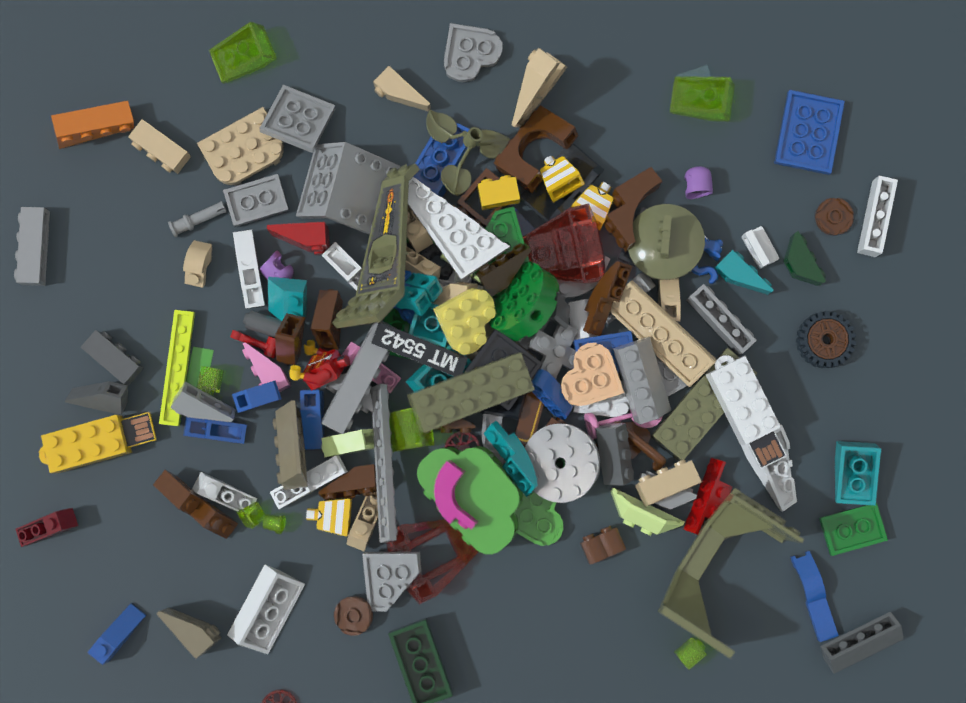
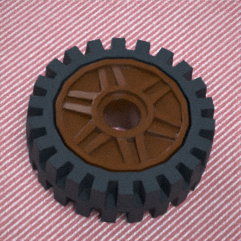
[796,311,856,368]

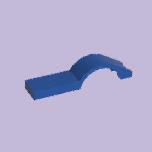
[790,551,838,642]

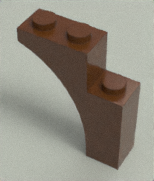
[604,167,662,252]
[153,470,238,539]

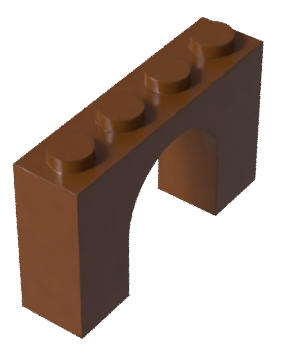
[493,105,579,193]

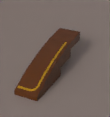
[515,373,544,446]

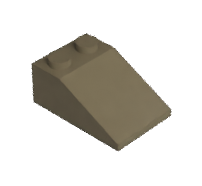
[157,608,221,659]

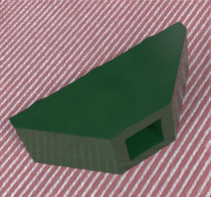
[783,231,826,286]

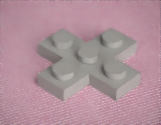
[528,325,578,379]

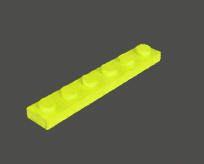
[159,310,195,426]

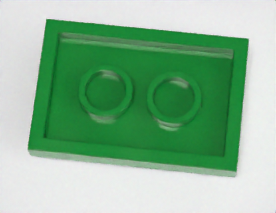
[819,503,888,556]

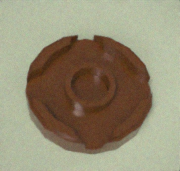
[815,198,854,236]
[334,596,373,636]

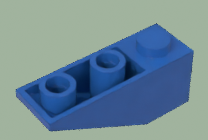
[300,390,325,450]

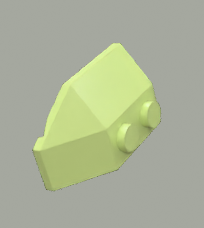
[610,488,685,536]

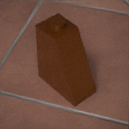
[311,289,343,350]
[275,313,305,365]

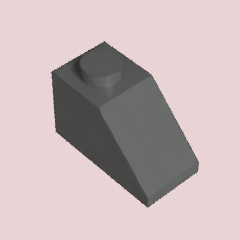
[549,292,570,329]

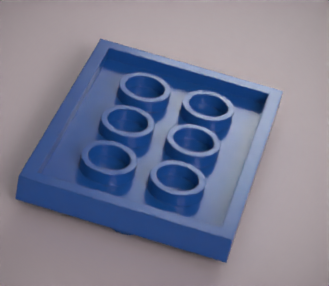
[774,90,845,175]

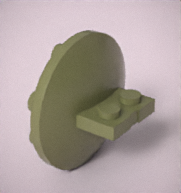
[628,204,705,280]

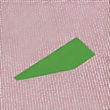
[186,347,214,387]

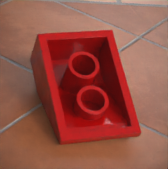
[267,222,330,255]

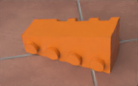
[51,101,134,149]

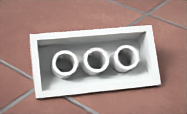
[227,565,305,654]

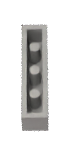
[14,207,50,286]

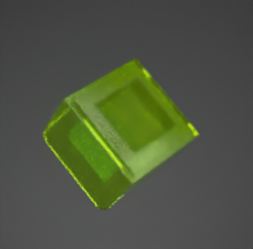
[237,502,266,529]

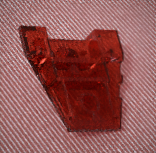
[523,203,605,284]

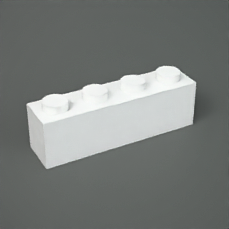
[857,176,898,257]

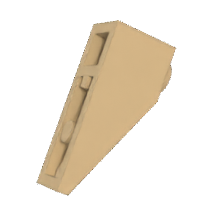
[374,66,431,111]

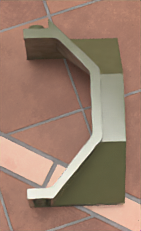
[658,488,804,659]

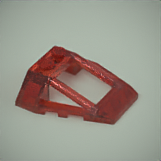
[386,519,479,605]

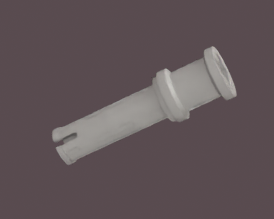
[168,201,227,238]

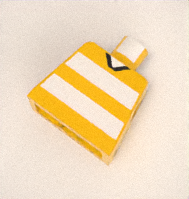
[540,156,585,203]
[569,182,613,231]
[306,499,352,536]

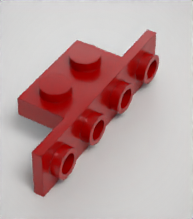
[684,458,733,535]

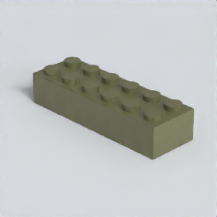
[651,348,757,461]
[407,353,535,433]

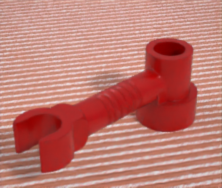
[230,330,276,358]

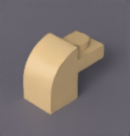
[183,240,212,288]

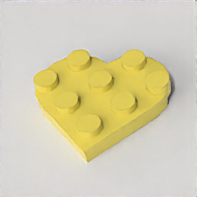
[433,288,496,355]

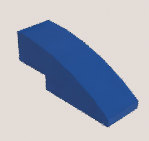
[183,417,247,444]

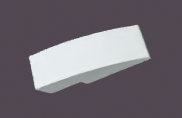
[322,242,362,291]

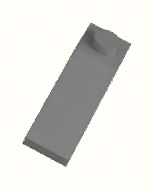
[171,382,236,422]

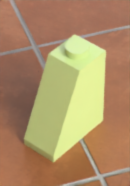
[321,429,374,457]

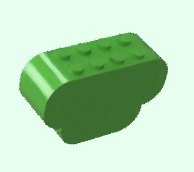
[417,446,523,554]

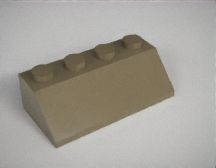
[273,400,308,490]

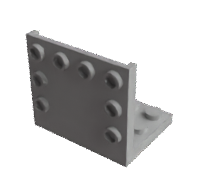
[296,142,400,235]

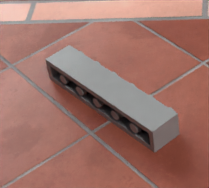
[322,320,397,434]

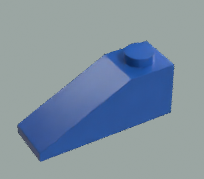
[87,603,147,665]

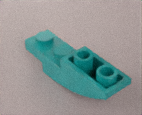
[483,420,538,497]

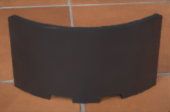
[520,143,604,227]

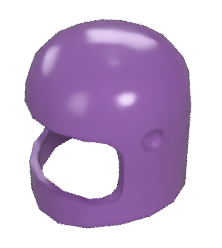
[684,166,713,199]
[259,251,294,280]

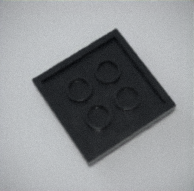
[463,329,543,411]

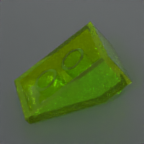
[209,22,277,83]
[670,76,735,121]
[389,408,435,452]

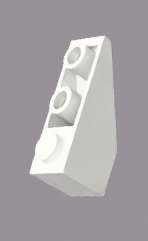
[192,472,257,516]

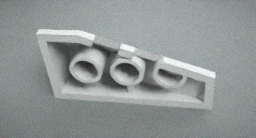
[741,425,797,512]

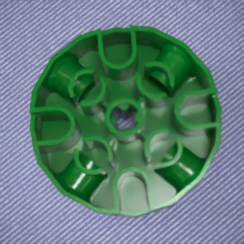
[489,262,559,341]

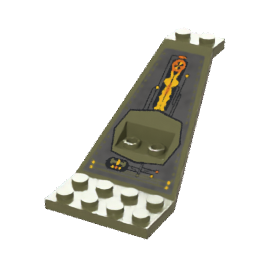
[332,163,420,328]

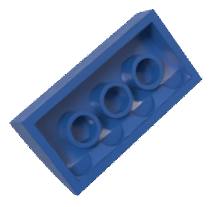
[413,122,470,197]

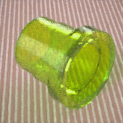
[263,514,286,534]

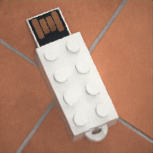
[705,355,787,469]

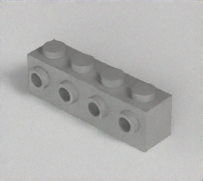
[686,284,757,356]

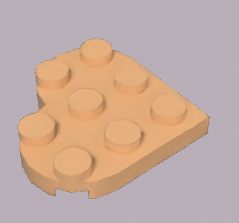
[561,342,624,406]

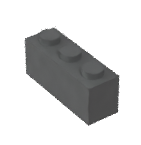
[80,330,144,386]
[596,423,634,486]

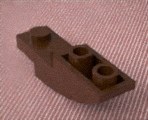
[583,261,633,336]

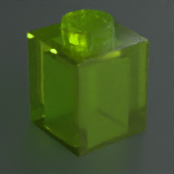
[197,366,224,396]
[674,637,707,670]

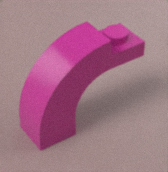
[434,460,479,530]

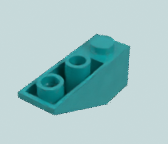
[715,250,773,295]

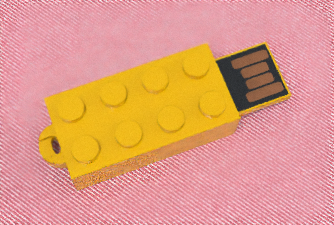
[39,412,157,473]

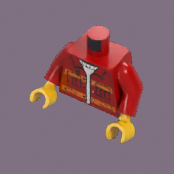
[290,340,350,391]

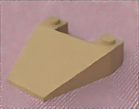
[512,48,567,128]

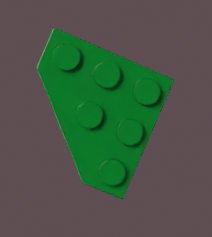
[472,207,529,277]

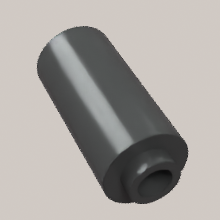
[243,310,282,338]

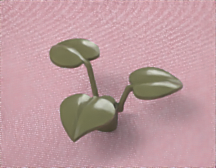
[426,110,510,195]

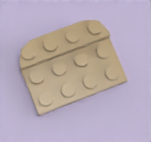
[197,107,284,186]

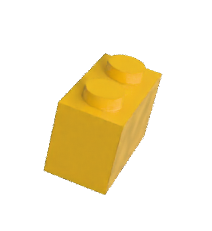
[478,175,520,210]

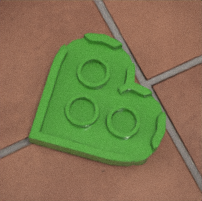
[514,491,563,546]

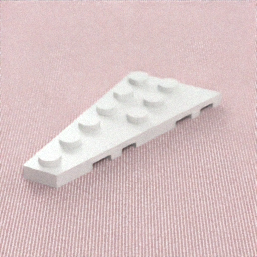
[408,177,510,280]

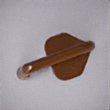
[613,421,666,471]

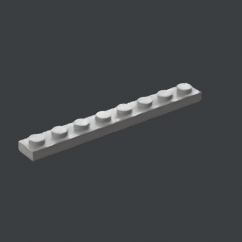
[371,384,397,543]

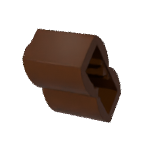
[580,525,626,565]

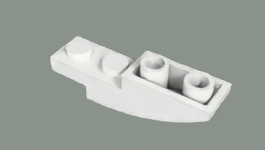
[233,230,265,308]
[270,455,348,509]

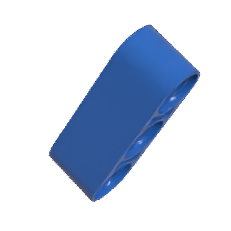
[532,369,574,420]

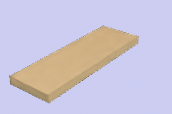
[610,280,716,387]

